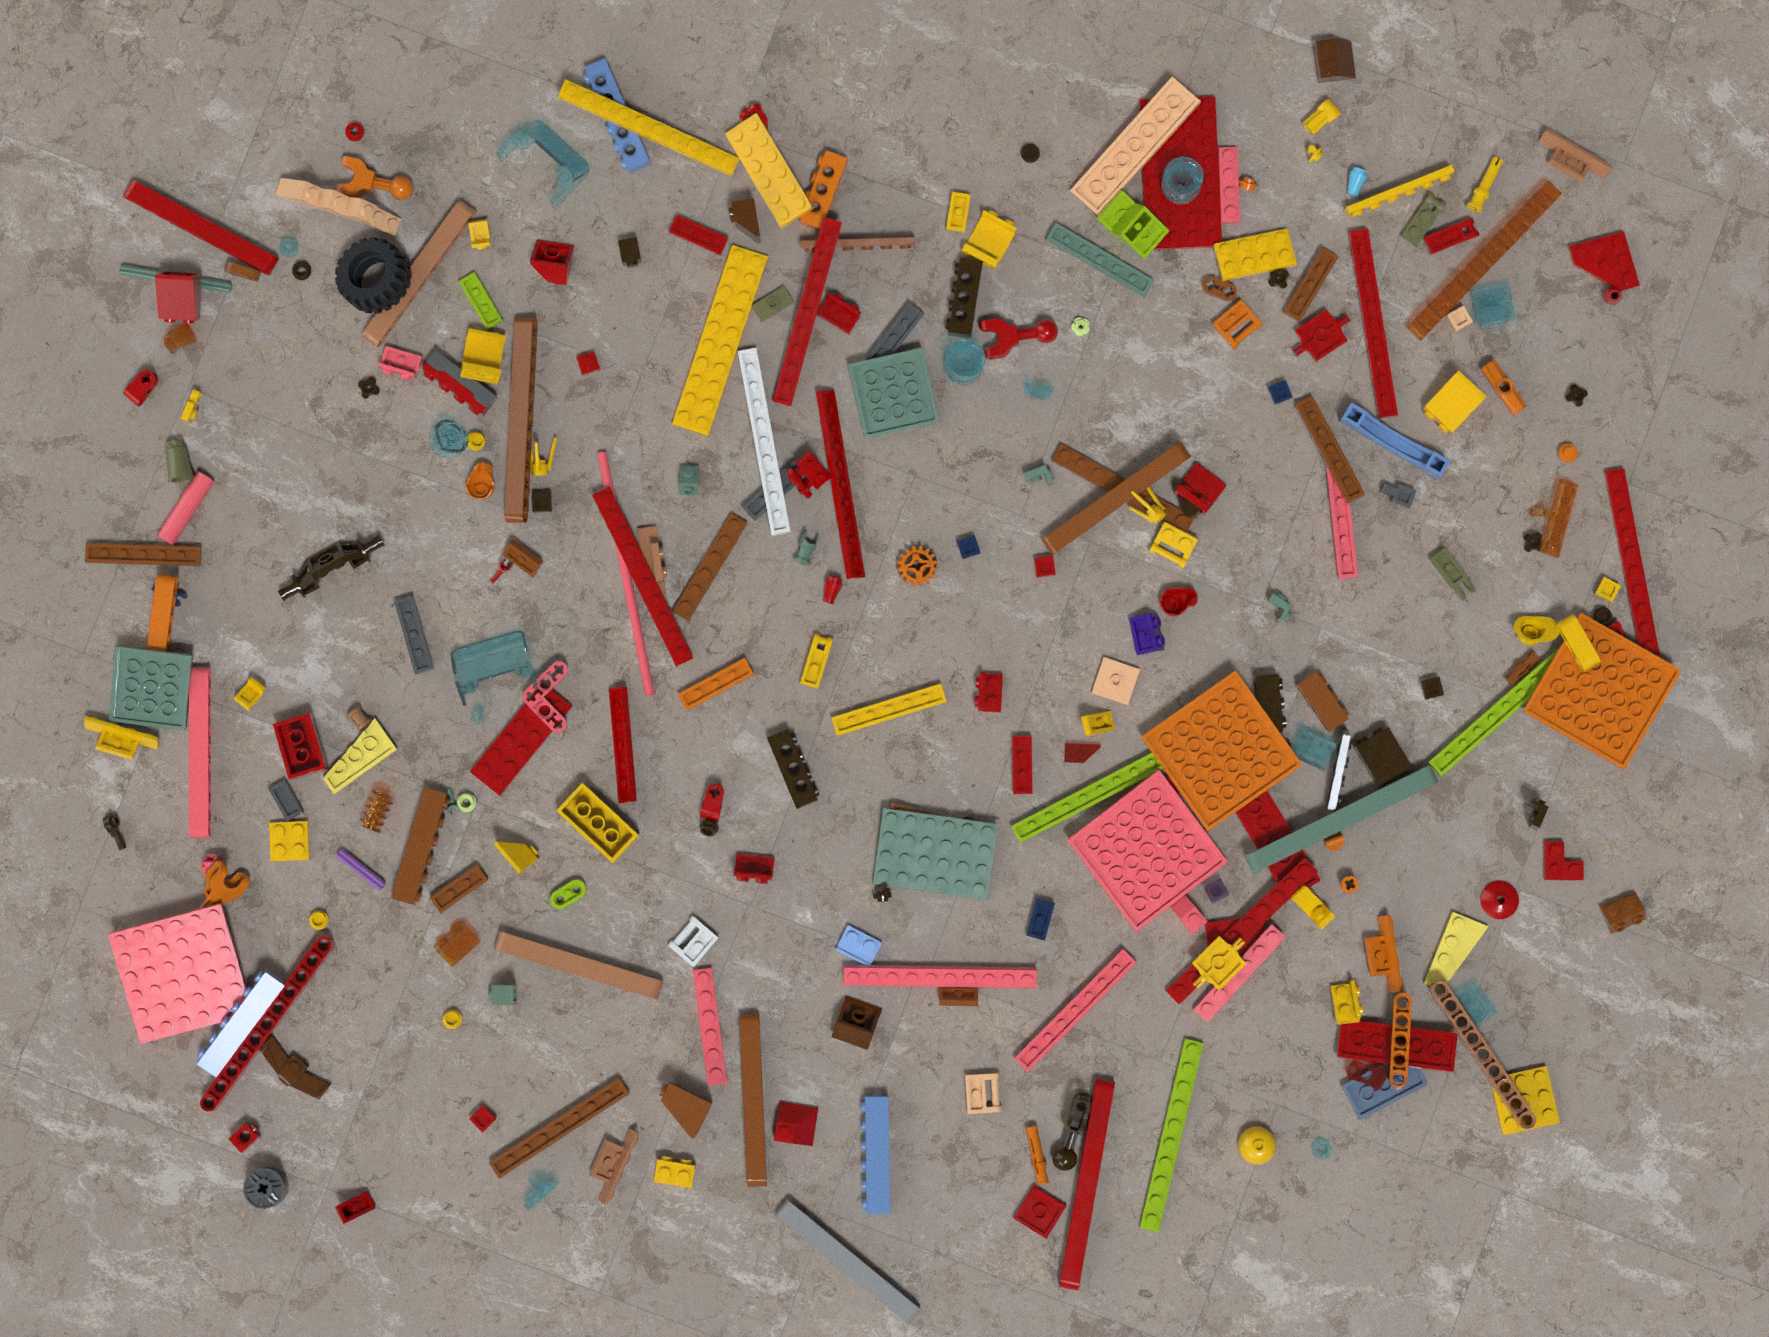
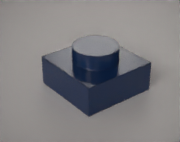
[1268,380,1293,405]
[956,535,981,560]

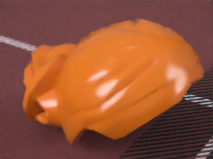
[465,461,495,500]

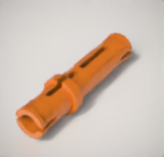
[1025,1126,1049,1185]

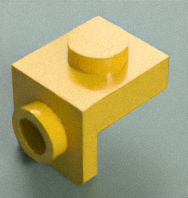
[468,219,491,250]
[234,677,266,711]

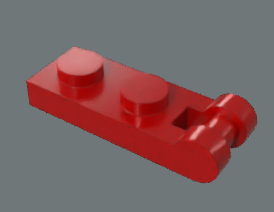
[1423,218,1480,255]

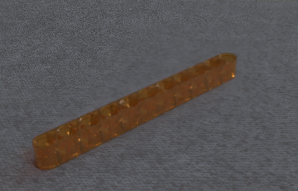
[1407,180,1562,341]

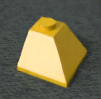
[494,842,539,874]

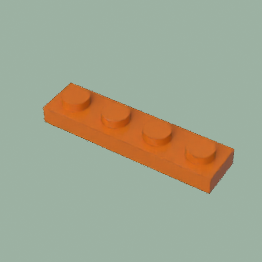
[678,658,754,711]

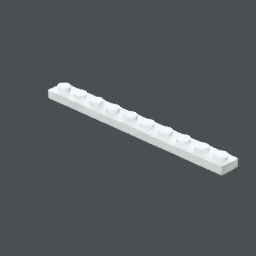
[738,348,791,536]

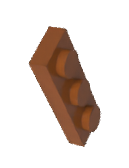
[430,865,488,914]

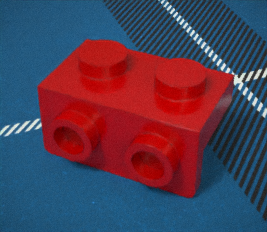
[817,293,861,335]

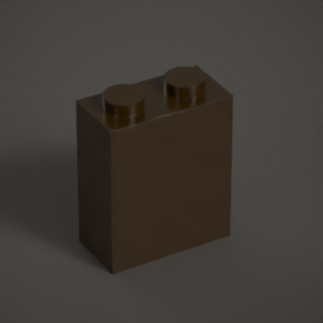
[1353,726,1412,787]

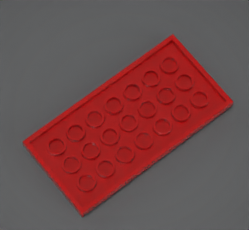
[1139,96,1222,250]

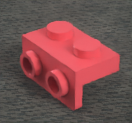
[378,346,423,381]

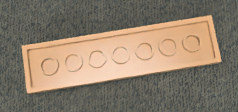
[1070,77,1201,215]

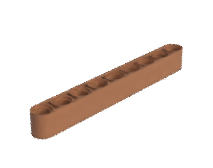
[362,200,476,347]
[494,931,663,1000]
[1429,981,1536,1129]

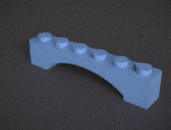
[1339,402,1450,480]

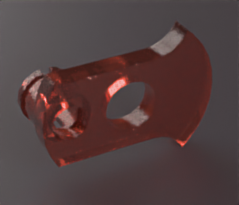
[1346,1060,1386,1092]

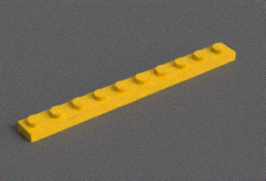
[557,79,739,177]

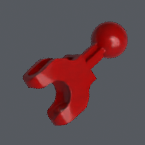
[978,318,1058,360]

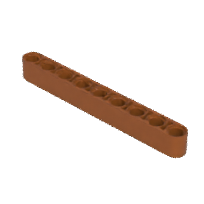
[1041,441,1192,555]
[740,1013,767,1187]

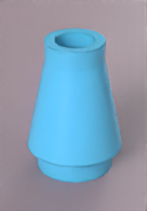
[1347,167,1368,196]

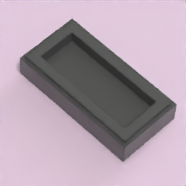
[268,779,304,822]

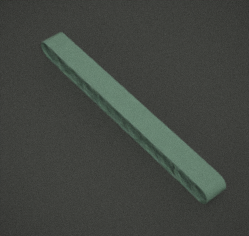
[1245,765,1438,874]

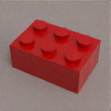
[272,713,329,780]

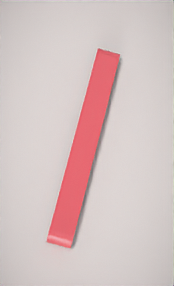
[189,667,211,838]

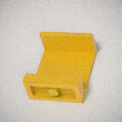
[962,210,1017,271]
[460,328,506,384]

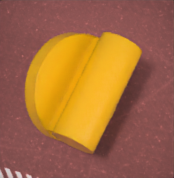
[1306,145,1323,163]

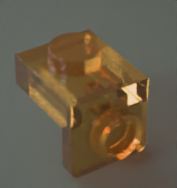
[163,324,197,354]

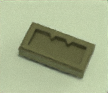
[752,286,794,323]

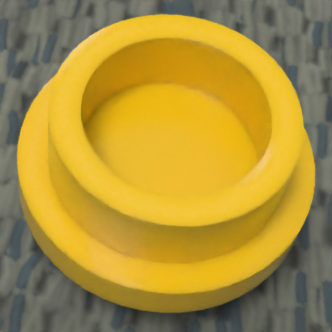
[466,432,485,451]
[309,910,329,930]
[443,1010,462,1029]

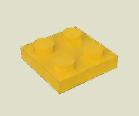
[269,821,310,862]

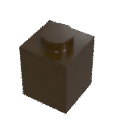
[618,237,642,268]

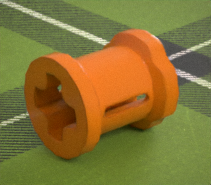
[1340,876,1359,894]

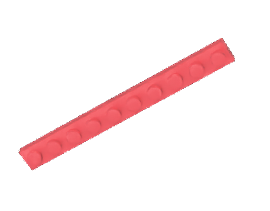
[844,965,1037,988]

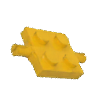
[1192,936,1247,990]

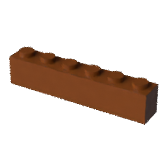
[391,787,451,905]

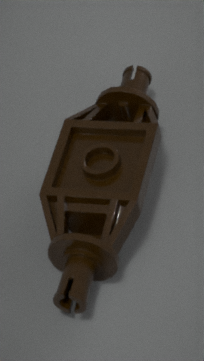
[278,535,385,601]

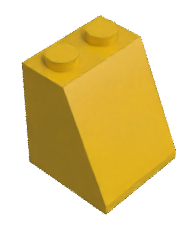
[1423,370,1487,435]

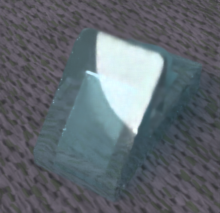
[524,1179,559,1211]

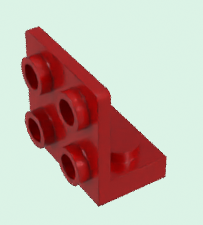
[1174,463,1226,516]
[733,854,775,884]

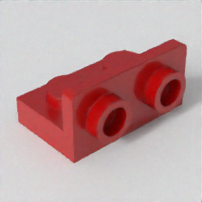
[975,672,1003,713]

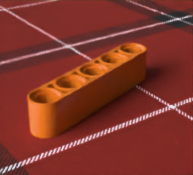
[147,573,178,651]
[1389,993,1412,1090]

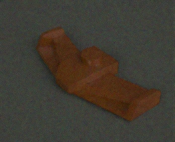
[260,1036,331,1100]

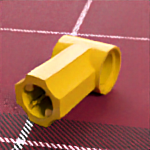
[1302,98,1342,136]

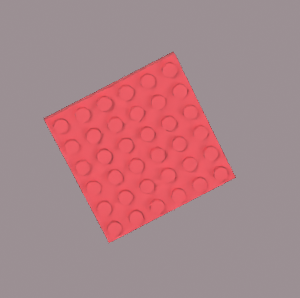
[1066,770,1228,932]
[108,903,247,1044]

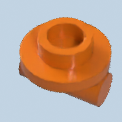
[1324,832,1345,851]

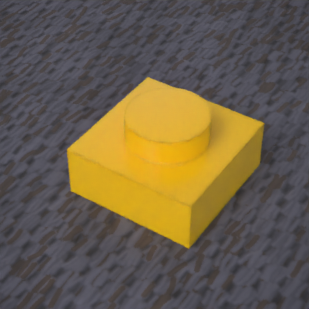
[1594,577,1621,603]

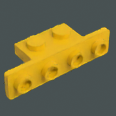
[84,716,159,760]

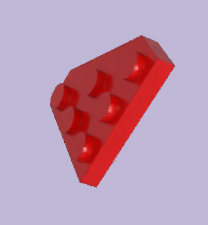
[1568,231,1640,292]

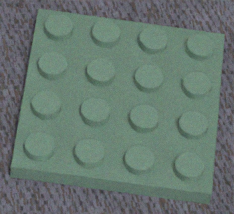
[848,348,939,439]
[109,645,193,731]

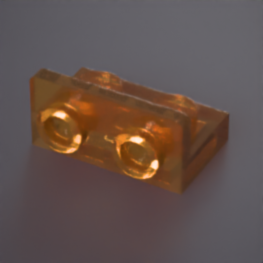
[434,921,481,967]

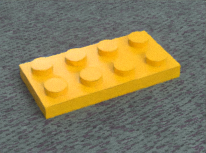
[1213,228,1297,282]

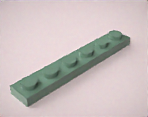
[1046,223,1154,297]

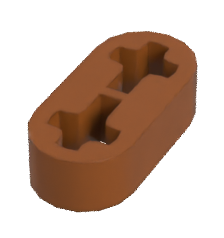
[224,262,261,282]
[1202,276,1237,302]

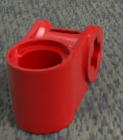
[123,370,158,407]
[700,784,724,822]

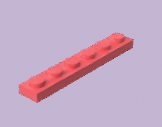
[1326,465,1358,579]
[1193,924,1286,1022]
[693,968,728,1086]

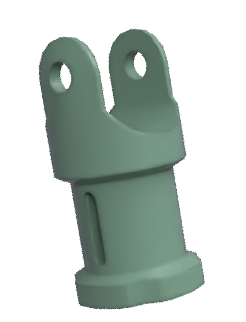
[793,529,819,566]

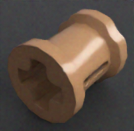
[347,706,372,731]

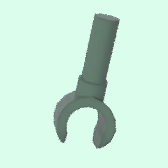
[447,788,460,816]

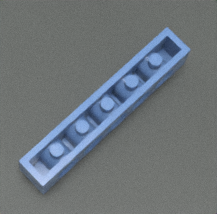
[583,58,651,174]

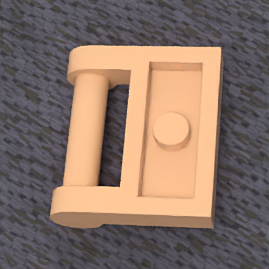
[965,1073,1002,1114]

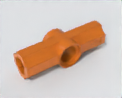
[1480,359,1527,416]

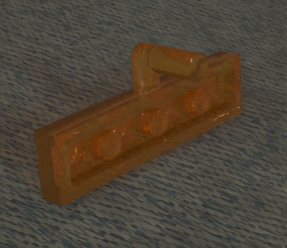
[1530,479,1578,558]

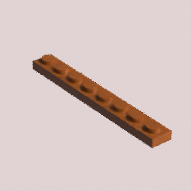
[1052,444,1194,532]
[489,1077,630,1179]

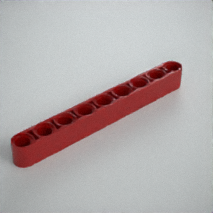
[123,180,279,276]

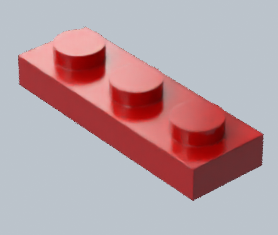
[669,215,729,256]
[1012,736,1033,794]

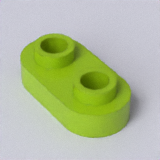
[550,880,587,909]

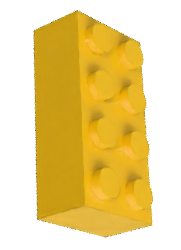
[556,783,640,864]

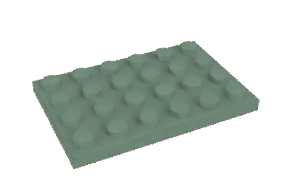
[873,807,998,900]

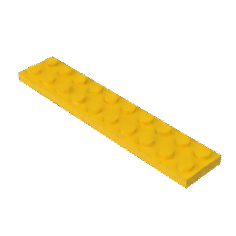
[672,245,768,437]

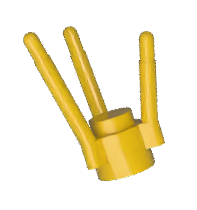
[531,437,557,476]
[1128,487,1167,524]

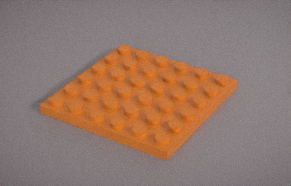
[1523,613,1682,770]
[1141,670,1302,832]

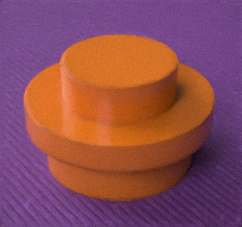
[1239,177,1258,191]
[1558,444,1578,463]

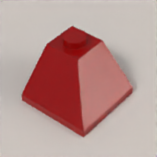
[530,239,574,285]
[774,1102,819,1146]

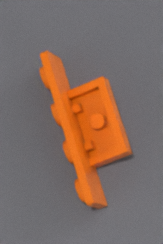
[1364,915,1403,993]

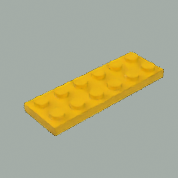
[725,113,814,229]

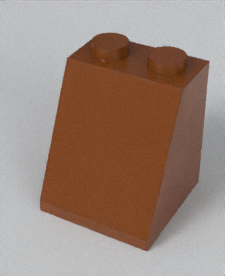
[659,1082,713,1139]

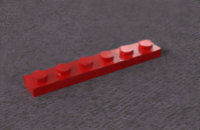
[609,687,637,804]

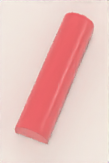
[157,471,215,546]

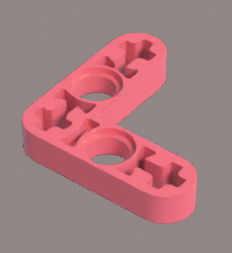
[523,661,568,733]

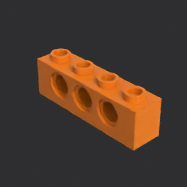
[799,150,848,232]

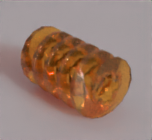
[360,790,393,833]

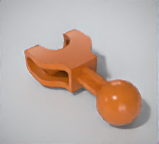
[335,156,414,200]
[190,861,250,911]

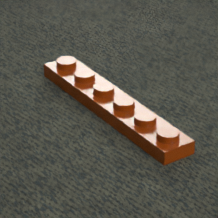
[800,236,915,252]
[1295,396,1365,504]
[672,513,748,621]
[85,543,202,567]

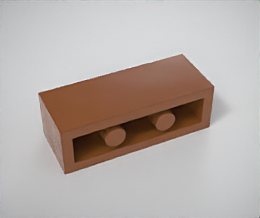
[1296,672,1349,733]

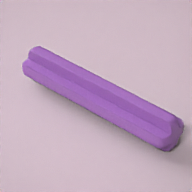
[336,849,386,890]

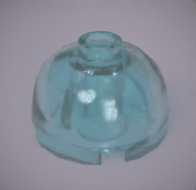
[429,419,469,459]

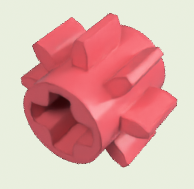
[201,854,225,875]

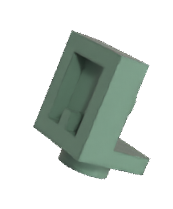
[1024,465,1054,486]

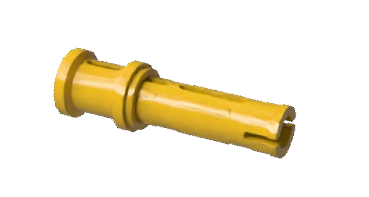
[1466,157,1504,213]

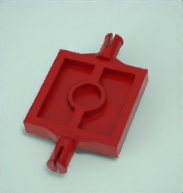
[1292,309,1350,362]

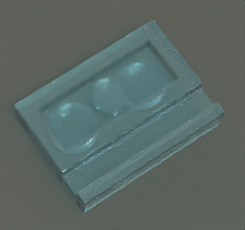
[1455,981,1498,1028]

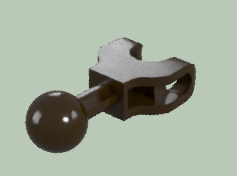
[1052,1092,1091,1171]

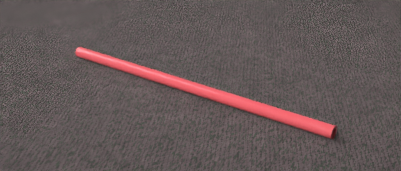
[597,452,655,696]

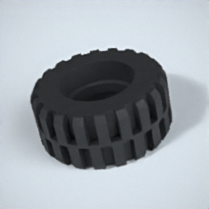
[335,237,412,314]

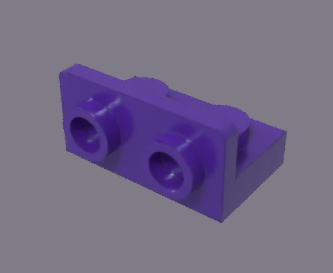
[1129,613,1165,655]

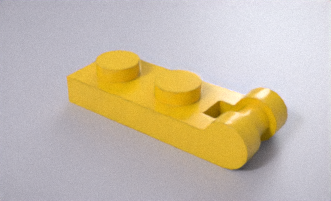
[800,633,834,689]

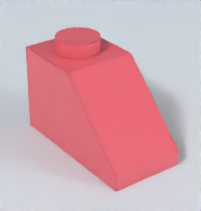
[1170,895,1208,934]

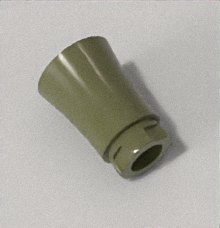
[165,440,194,483]

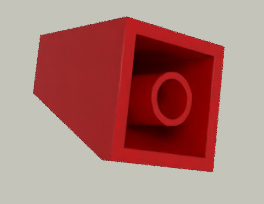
[155,271,201,324]

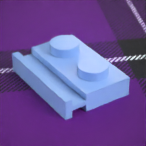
[835,925,882,965]

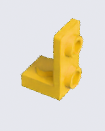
[1291,885,1336,930]

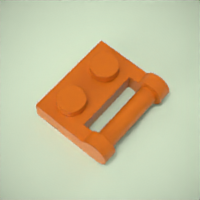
[1212,299,1263,350]

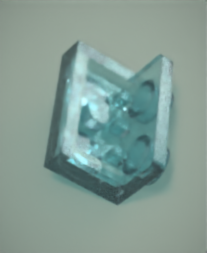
[1292,729,1337,771]

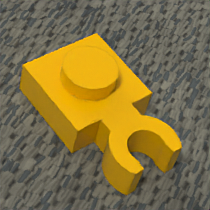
[180,389,202,424]

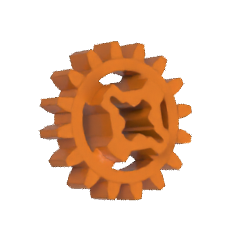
[897,545,938,587]

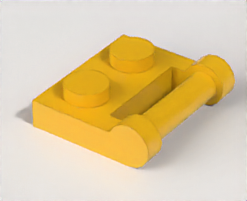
[1149,521,1199,569]

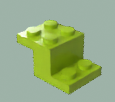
[1096,190,1169,259]

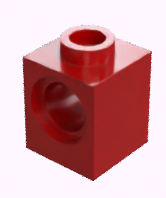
[228,1122,261,1153]

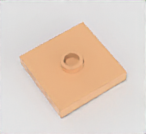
[1091,657,1140,706]

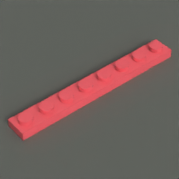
[1014,949,1137,1072]

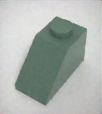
[488,985,517,1005]

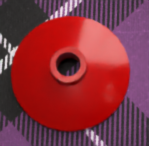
[1480,881,1519,919]

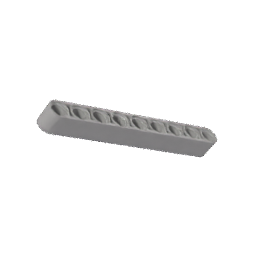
[775,1199,921,1325]

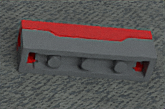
[422,350,498,416]

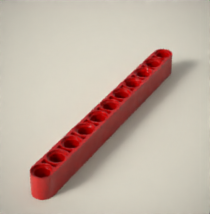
[200,936,335,1112]
[1059,1078,1115,1291]

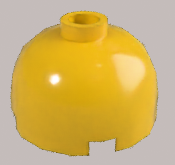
[1238,1126,1277,1165]

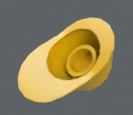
[1514,616,1559,646]

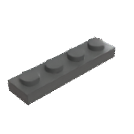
[864,302,924,361]
[742,456,805,521]
[394,596,434,675]

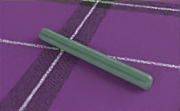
[119,264,232,293]

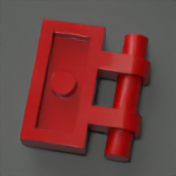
[786,450,830,498]

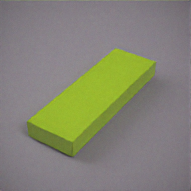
[458,272,503,331]

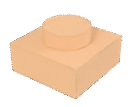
[1446,306,1473,332]

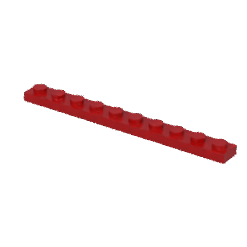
[773,217,842,407]
[1349,229,1398,419]
[816,390,865,579]
[1604,468,1660,656]
[592,487,693,667]
[1166,857,1318,1004]

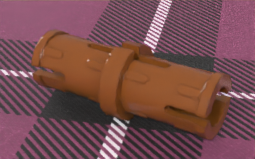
[1504,650,1540,686]

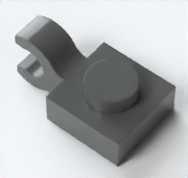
[1380,484,1417,509]

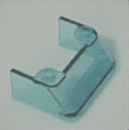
[496,121,589,210]
[450,631,537,706]

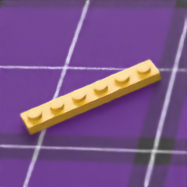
[1344,165,1455,218]
[831,684,947,736]

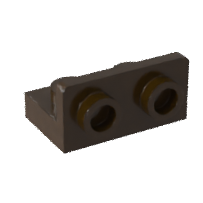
[1526,798,1549,830]

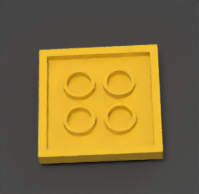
[1491,1066,1560,1135]

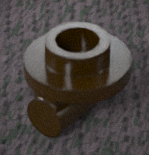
[873,885,892,902]

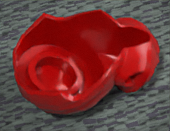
[1160,588,1198,617]

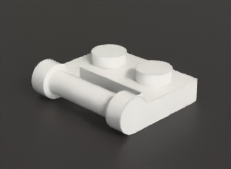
[668,915,718,967]

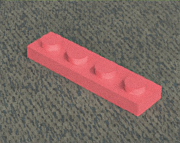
[1218,147,1240,224]

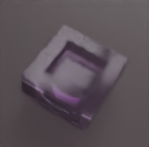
[1203,878,1229,904]

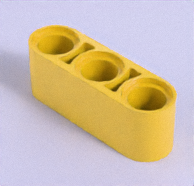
[1556,614,1601,672]

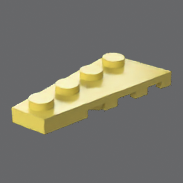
[323,718,397,794]
[1424,912,1489,991]

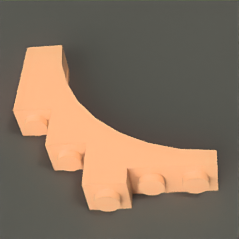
[275,178,401,236]

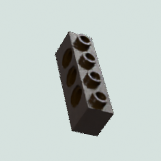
[945,257,983,339]
[767,729,820,809]

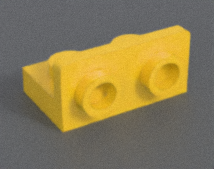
[1330,980,1364,1025]
[654,1156,696,1188]

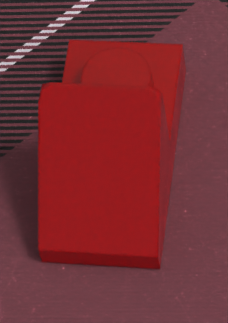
[335,1191,376,1224]

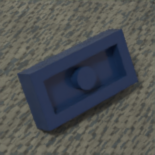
[1026,898,1055,941]

